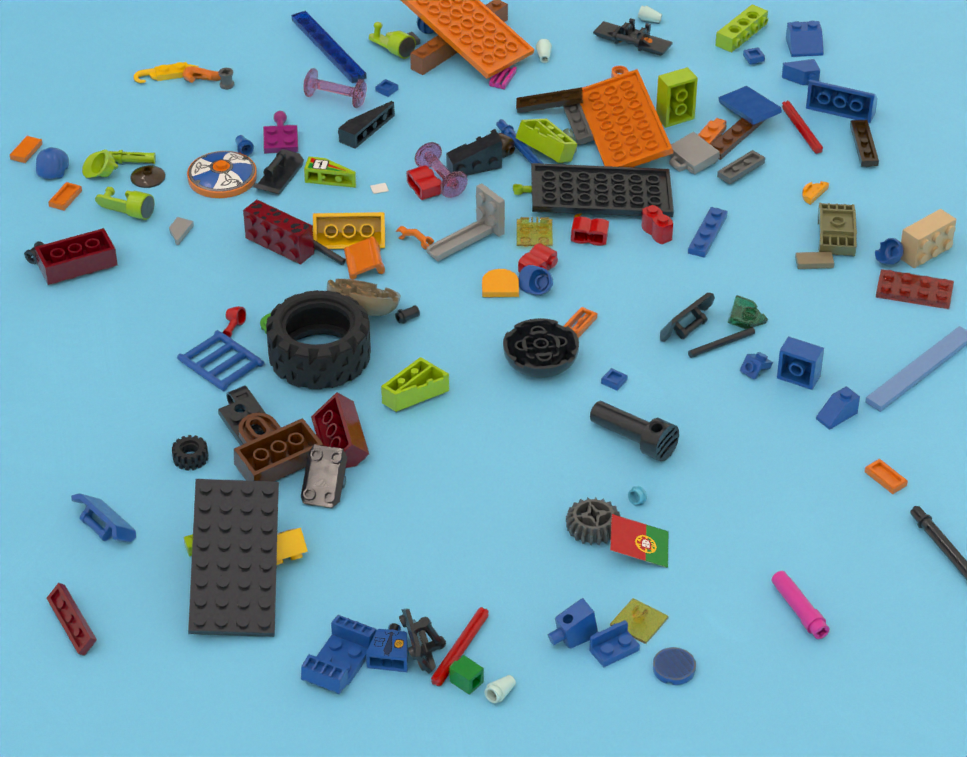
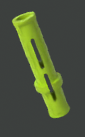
[109,150,156,164]

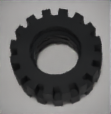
[172,435,208,471]

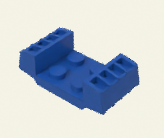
[301,614,377,694]

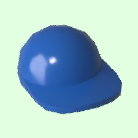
[518,265,553,295]

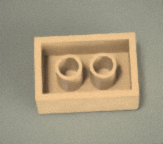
[901,209,957,268]

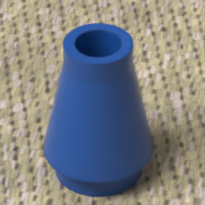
[235,135,254,156]

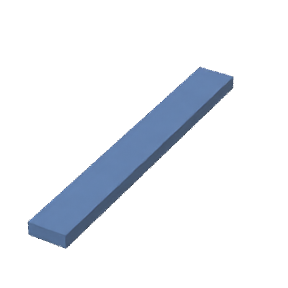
[865,326,967,412]

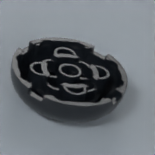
[503,318,579,378]

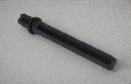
[910,506,967,580]

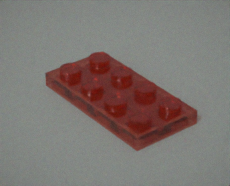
[876,269,954,309]

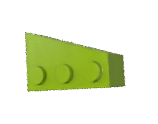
[515,118,578,163]

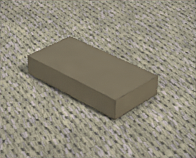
[795,252,834,269]

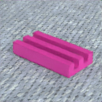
[489,66,517,89]

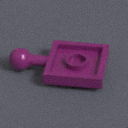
[263,111,298,154]

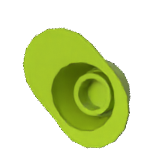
[82,149,118,178]

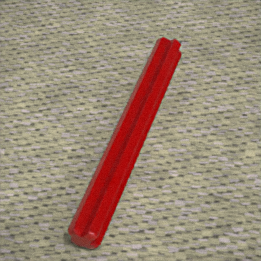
[782,100,823,154]
[431,607,489,686]

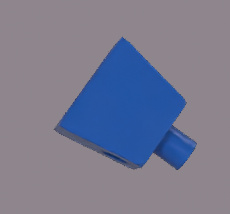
[548,598,598,648]

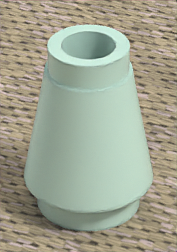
[638,5,662,23]
[536,39,552,63]
[485,675,516,703]

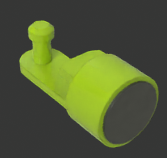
[369,22,416,59]
[95,187,155,220]

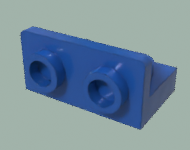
[589,620,640,667]

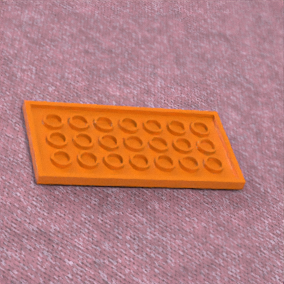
[401,0,535,79]
[580,69,674,167]

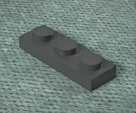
[717,150,765,184]

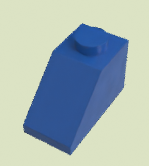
[782,59,820,85]
[816,386,860,430]

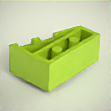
[381,357,449,412]

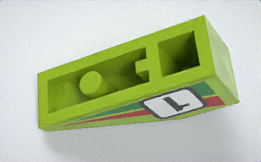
[304,156,356,188]

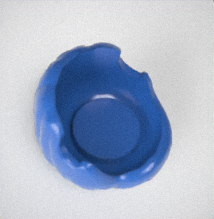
[36,147,69,179]

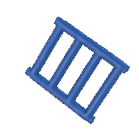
[177,330,265,391]

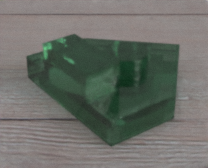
[727,295,768,329]

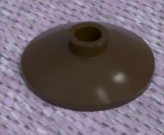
[131,165,165,188]

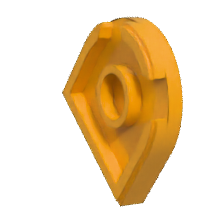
[482,269,519,297]

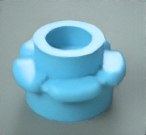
[628,486,647,505]

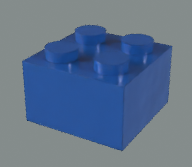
[777,336,824,390]

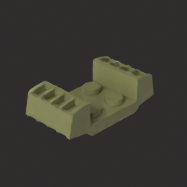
[818,203,857,256]

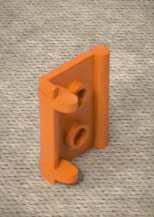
[344,237,385,279]

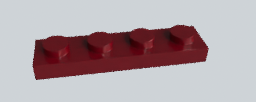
[46,583,97,656]

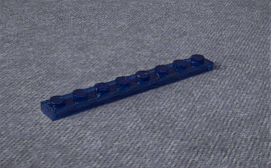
[291,10,367,83]

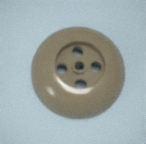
[327,279,401,316]

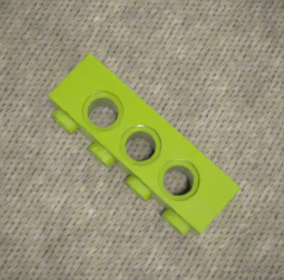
[715,4,768,53]

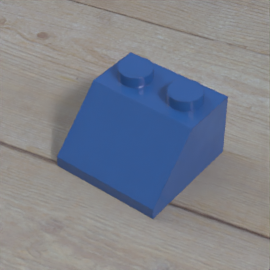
[786,20,824,57]

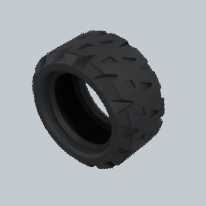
[266,290,371,389]

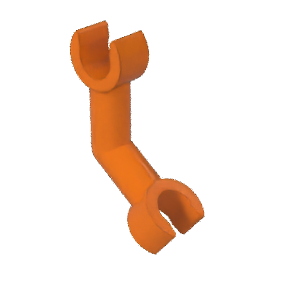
[396,226,434,250]

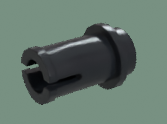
[395,305,420,324]

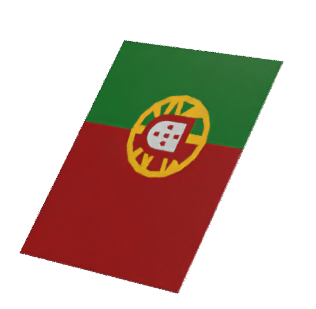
[610,514,669,568]

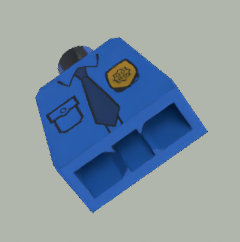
[366,623,408,672]

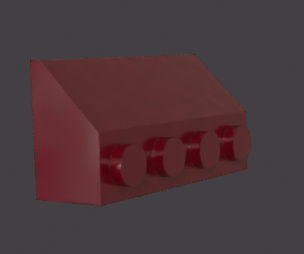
[311,392,369,468]

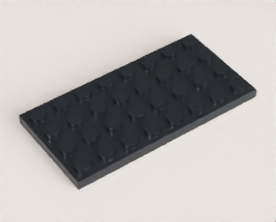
[531,163,674,217]
[188,479,279,637]

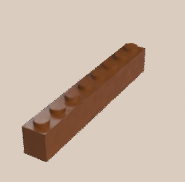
[410,0,508,75]

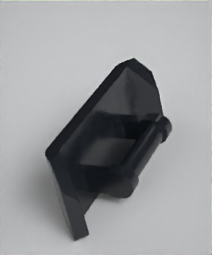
[253,149,304,194]
[660,293,715,342]

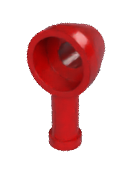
[223,306,246,337]

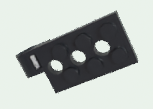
[218,385,266,446]

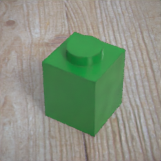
[449,655,484,695]

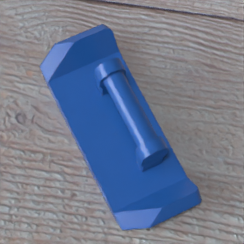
[71,493,136,542]

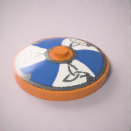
[187,151,257,198]

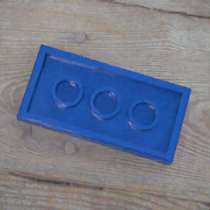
[718,86,782,125]

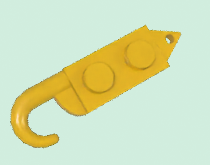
[133,62,199,83]

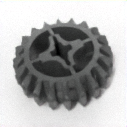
[566,497,620,545]

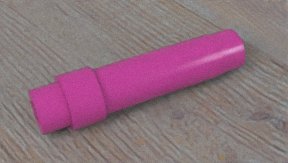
[771,571,830,639]

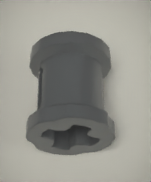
[218,68,234,90]

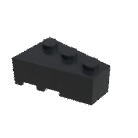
[446,129,502,178]

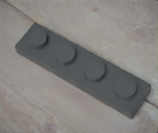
[563,103,594,145]

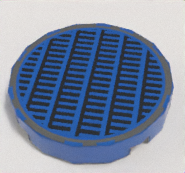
[653,647,696,685]

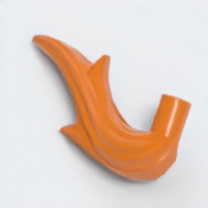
[182,66,221,83]

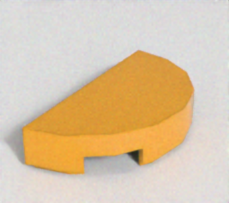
[802,181,829,205]

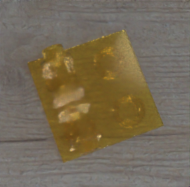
[517,217,553,247]

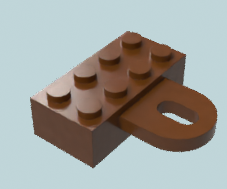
[234,413,323,482]

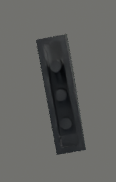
[338,101,395,149]

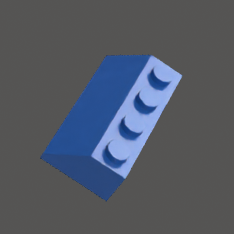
[806,80,878,123]

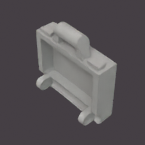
[669,132,720,175]

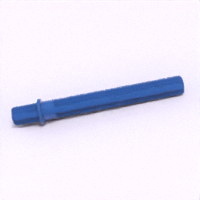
[496,119,544,164]

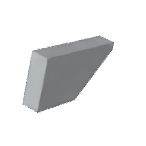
[169,217,194,245]

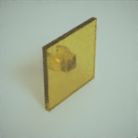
[610,598,669,644]

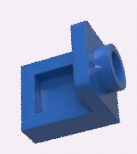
[740,352,773,379]

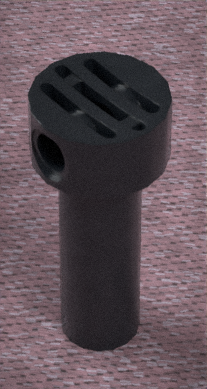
[590,400,679,462]

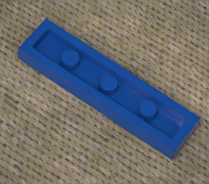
[688,207,728,258]

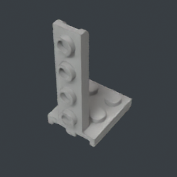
[426,183,505,261]

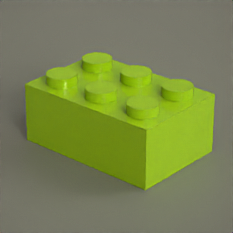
[656,67,698,128]

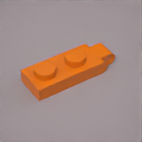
[698,118,727,145]

